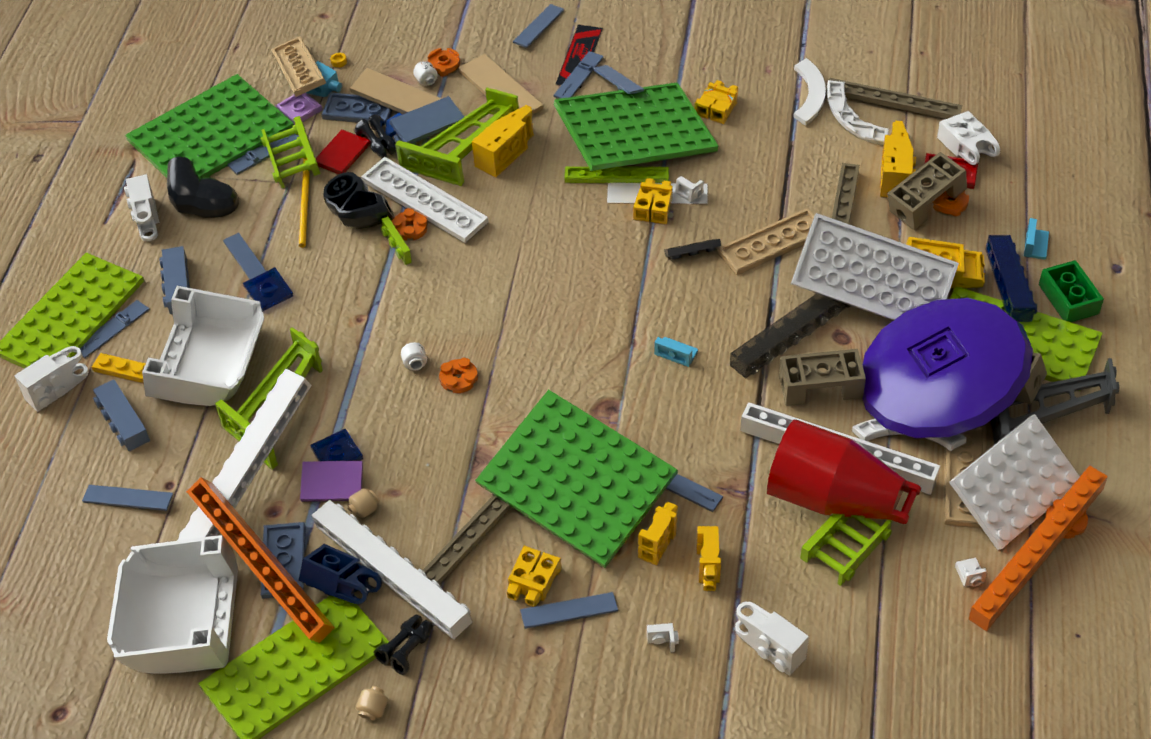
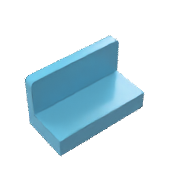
[1024,218,1049,260]
[654,337,698,367]

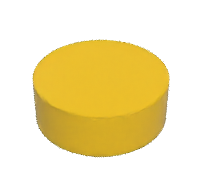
[330,53,347,68]

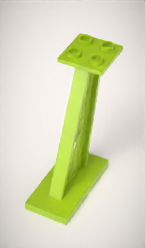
[395,88,519,186]
[215,327,323,470]

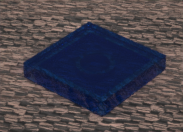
[243,267,293,312]
[310,429,363,461]

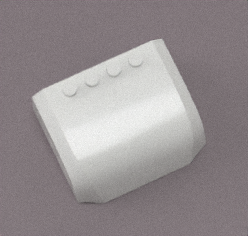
[142,286,264,406]
[107,535,238,674]

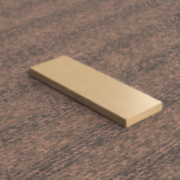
[271,36,326,97]
[458,54,543,115]
[350,68,442,114]
[717,208,815,275]
[944,426,987,528]

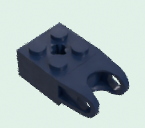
[298,544,382,604]

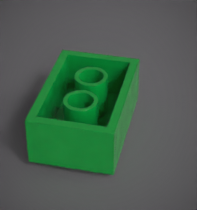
[1038,260,1104,322]

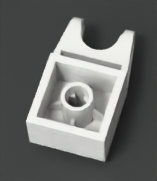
[937,111,1000,165]
[124,174,160,241]
[14,346,89,412]
[735,602,809,676]

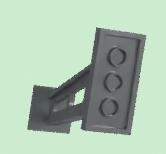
[991,358,1120,445]

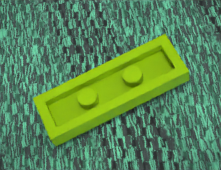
[381,216,412,265]

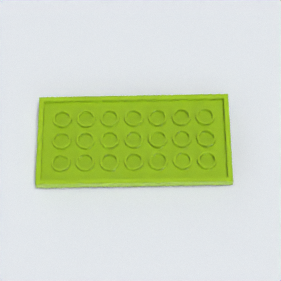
[0,252,144,369]
[950,287,1103,391]
[198,596,389,739]

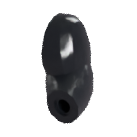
[167,157,239,218]
[323,172,395,229]

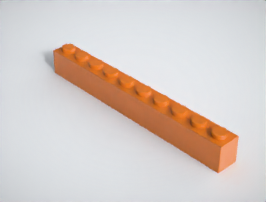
[969,465,1108,632]
[186,477,335,643]

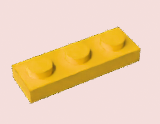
[92,353,146,383]

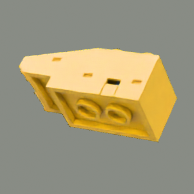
[472,105,534,178]
[880,121,916,198]
[906,237,985,288]

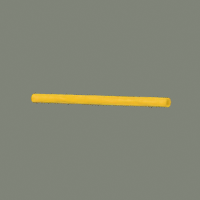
[299,158,310,248]

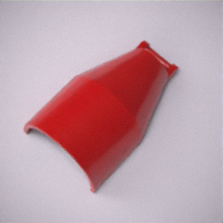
[767,419,921,524]

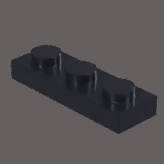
[664,239,721,259]

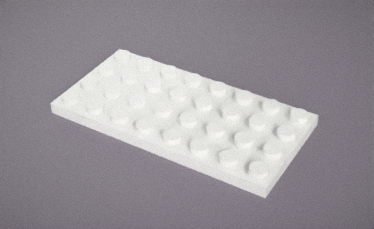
[791,213,959,321]

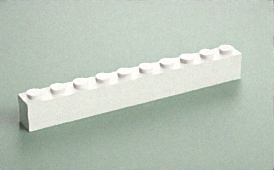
[177,369,312,541]
[740,402,940,495]
[311,500,472,640]

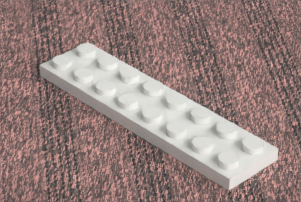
[361,157,489,243]

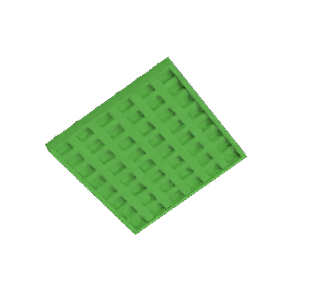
[125,74,294,178]
[554,82,719,171]
[475,389,678,568]

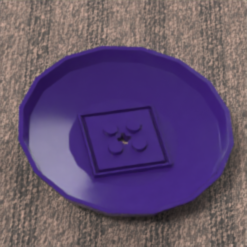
[862,298,1033,438]

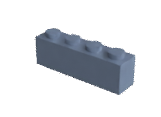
[159,246,190,314]
[93,379,150,451]

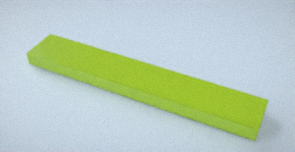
[564,166,669,183]

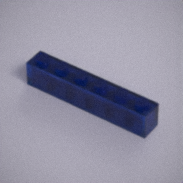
[985,235,1037,322]

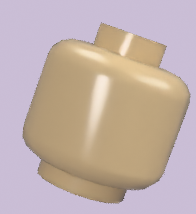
[347,488,379,519]
[356,686,388,721]

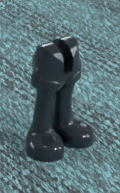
[354,115,396,159]
[374,614,433,675]

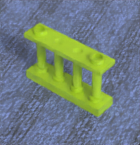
[261,116,321,188]
[800,514,892,586]

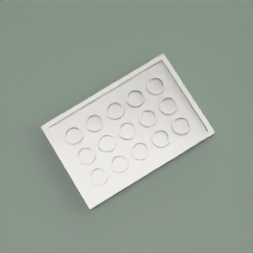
[949,414,1080,550]

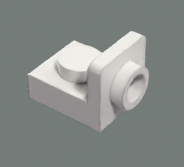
[675,176,704,202]
[955,558,987,587]
[647,623,679,652]

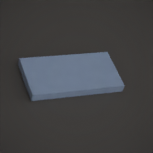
[322,93,392,125]
[390,96,465,144]
[261,522,306,599]

